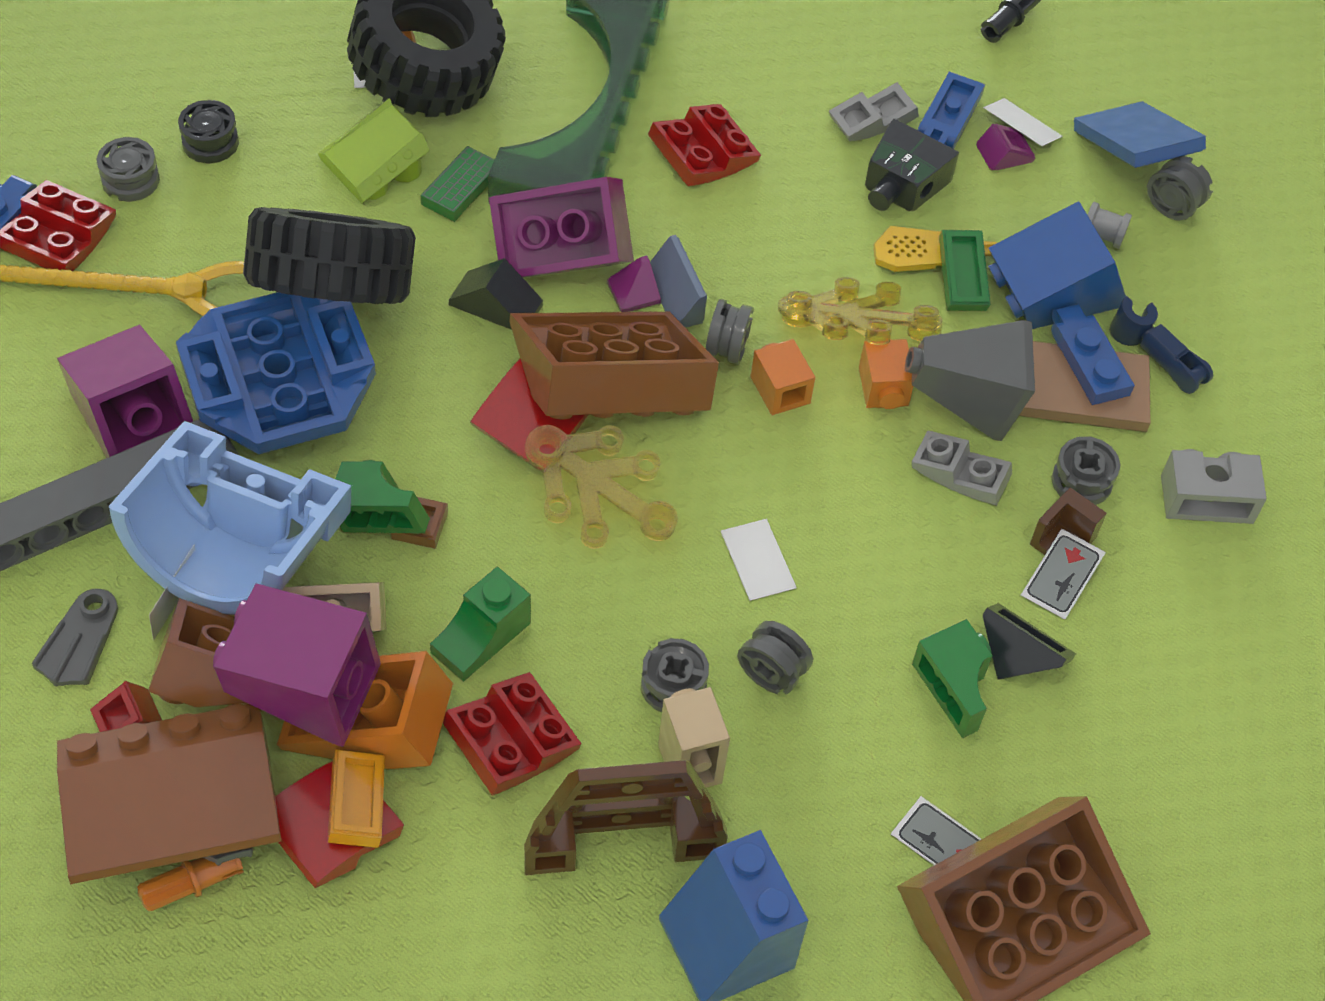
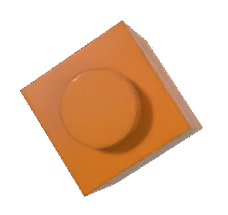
[751,339,816,415]
[859,339,914,409]

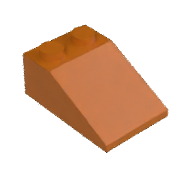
[277,651,453,769]

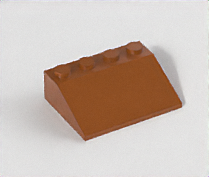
[509,311,719,419]
[57,704,281,885]
[897,796,1151,1001]

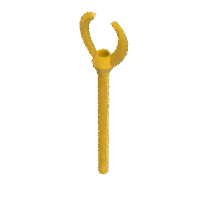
[0,261,244,316]

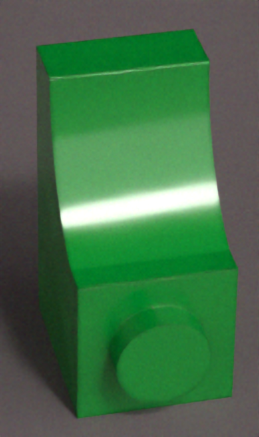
[335,460,430,534]
[430,566,531,682]
[912,619,993,739]

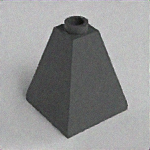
[905,320,1035,441]

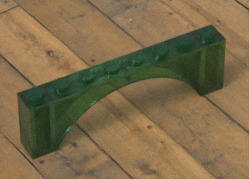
[488,0,669,204]

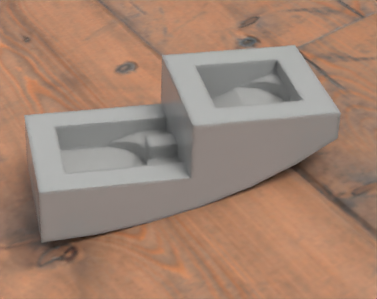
[829,82,919,141]

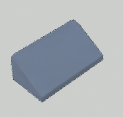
[650,235,707,328]

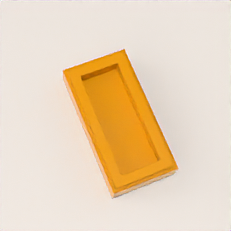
[328,749,385,848]

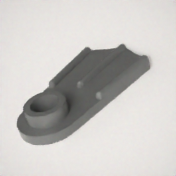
[32,589,118,687]

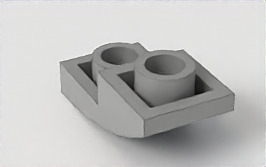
[912,430,1012,506]

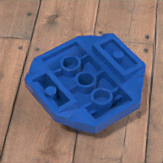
[176,292,376,454]

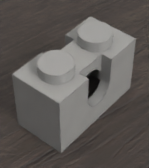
[1161,449,1267,524]

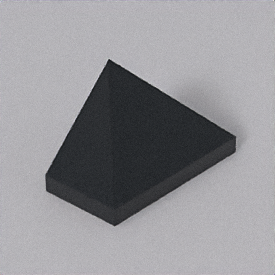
[982,603,1076,680]

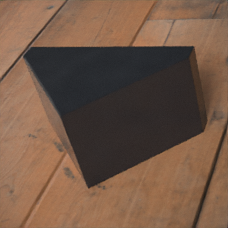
[448,258,543,330]

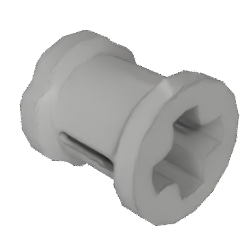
[1088,202,1132,249]

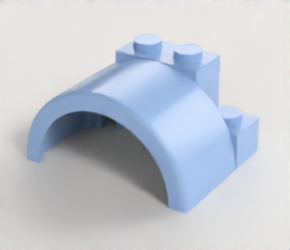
[109,421,352,615]

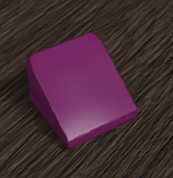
[976,124,1036,170]

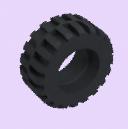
[347,0,506,117]
[243,207,416,304]

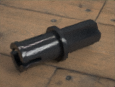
[980,0,1041,43]

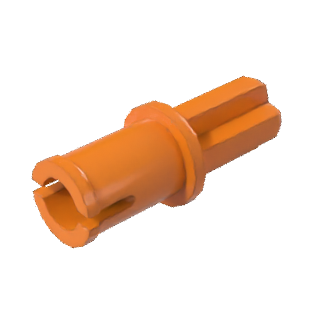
[137,858,244,911]

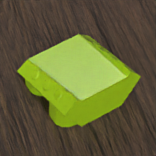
[318,98,430,204]

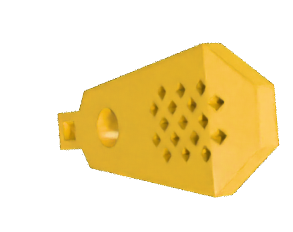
[873,226,997,272]

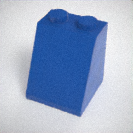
[988,201,1126,329]
[659,830,809,1001]

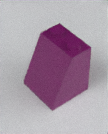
[57,324,194,458]
[213,583,381,747]

